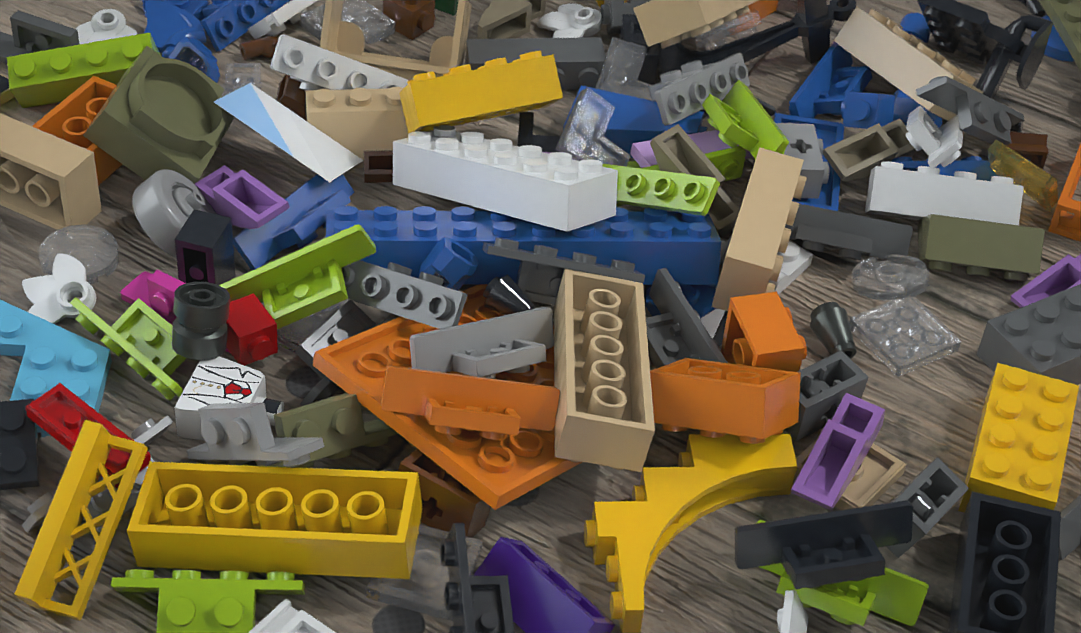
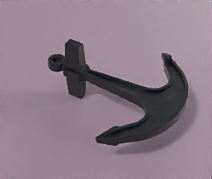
[657,0,857,117]

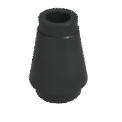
[810,302,857,359]

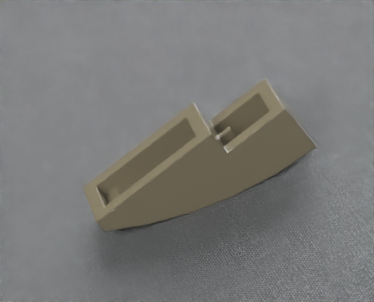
[477,0,546,39]
[823,118,917,181]
[650,124,740,238]

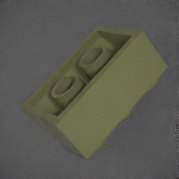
[918,214,1045,282]

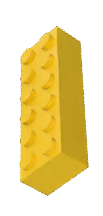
[127,462,423,579]

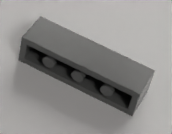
[465,37,607,90]

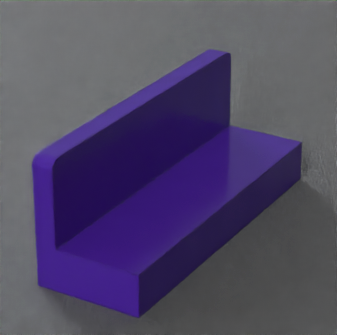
[473,537,616,633]

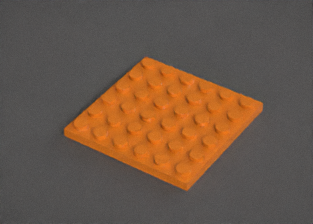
[312,284,582,510]

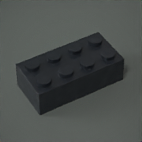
[948,491,1061,633]

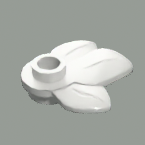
[537,4,602,38]
[76,9,137,44]
[22,253,96,324]

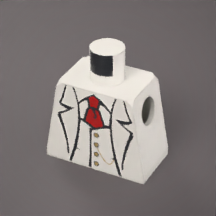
[174,356,284,440]

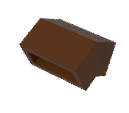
[276,74,306,121]
[996,132,1049,169]
[363,150,393,183]

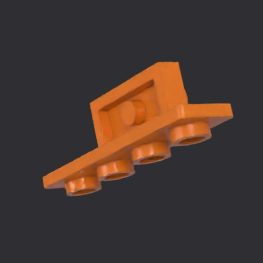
[381,366,560,440]

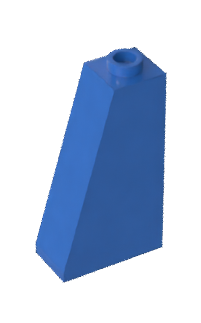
[561,85,708,158]

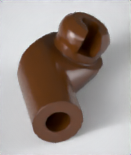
[239,36,279,60]

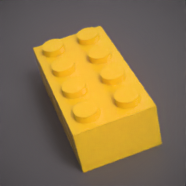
[399,51,563,133]
[958,363,1079,513]

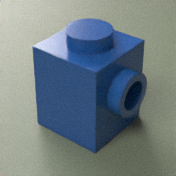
[841,91,895,129]

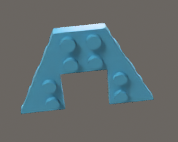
[0,300,112,437]

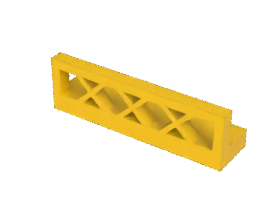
[14,420,148,621]

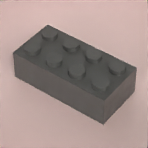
[976,284,1081,385]

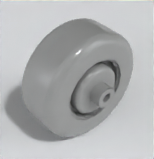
[132,169,216,258]

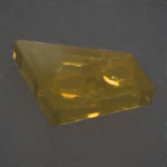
[987,139,1059,213]

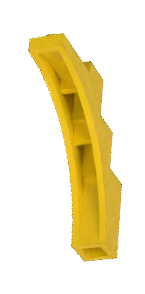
[584,434,797,633]

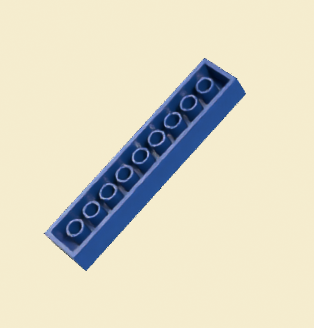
[326,206,722,285]

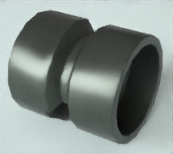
[172,282,230,360]

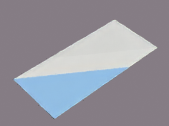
[214,83,363,182]

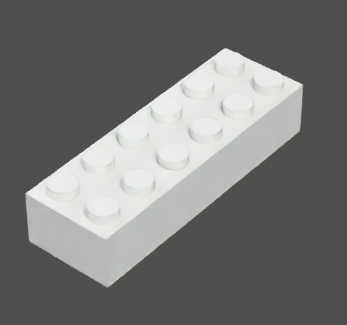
[393,125,618,232]

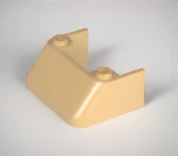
[320,0,472,81]

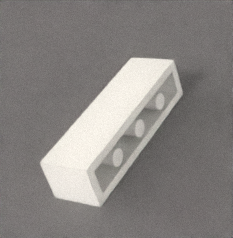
[865,161,1024,225]

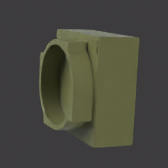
[83,46,235,184]

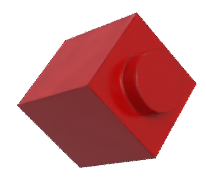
[226,293,278,366]

